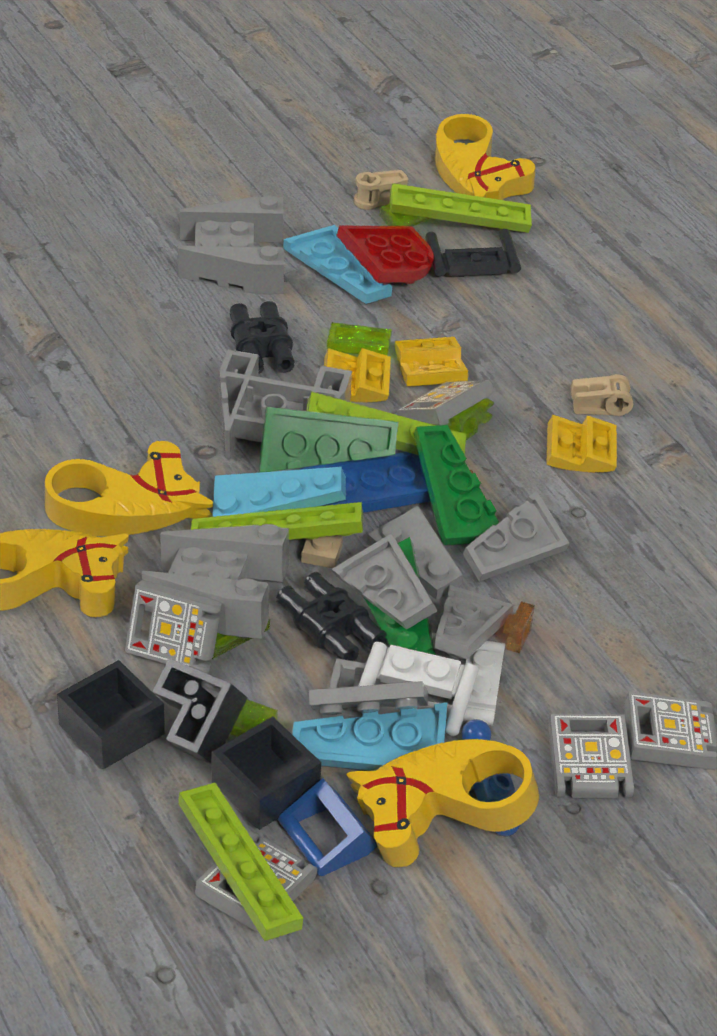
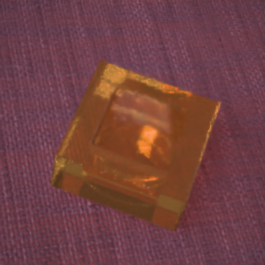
[503,601,535,654]

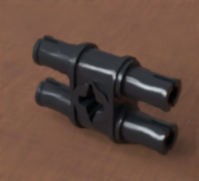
[230,301,295,374]
[276,572,387,661]

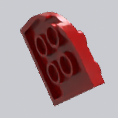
[336,225,434,284]

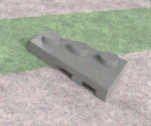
[463,490,570,582]
[367,506,463,600]
[332,533,437,629]
[434,585,513,659]
[309,681,428,715]

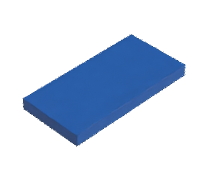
[300,452,431,513]

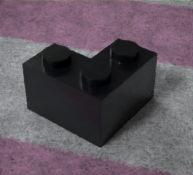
[152,658,248,765]

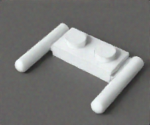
[416,633,505,726]
[352,642,479,736]

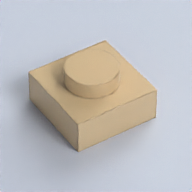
[301,535,343,568]

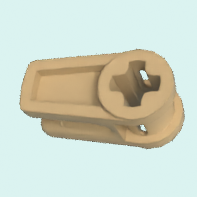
[354,170,408,210]
[571,374,634,416]

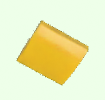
[395,337,468,386]
[324,348,391,403]
[546,415,617,473]

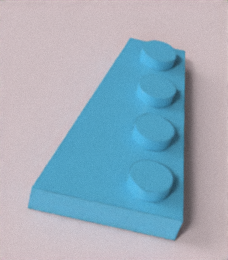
[283,225,392,304]
[213,467,346,517]
[292,702,447,771]

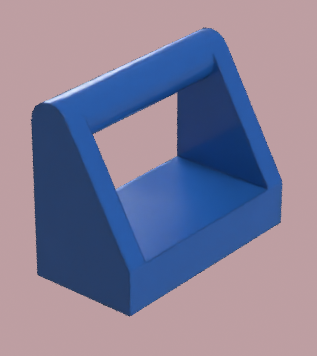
[278,778,378,876]

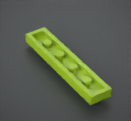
[390,183,532,233]
[306,391,466,455]
[191,502,363,540]
[178,783,303,941]

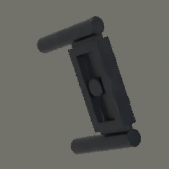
[425,229,521,277]

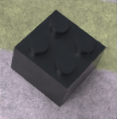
[57,660,165,770]
[212,716,322,830]

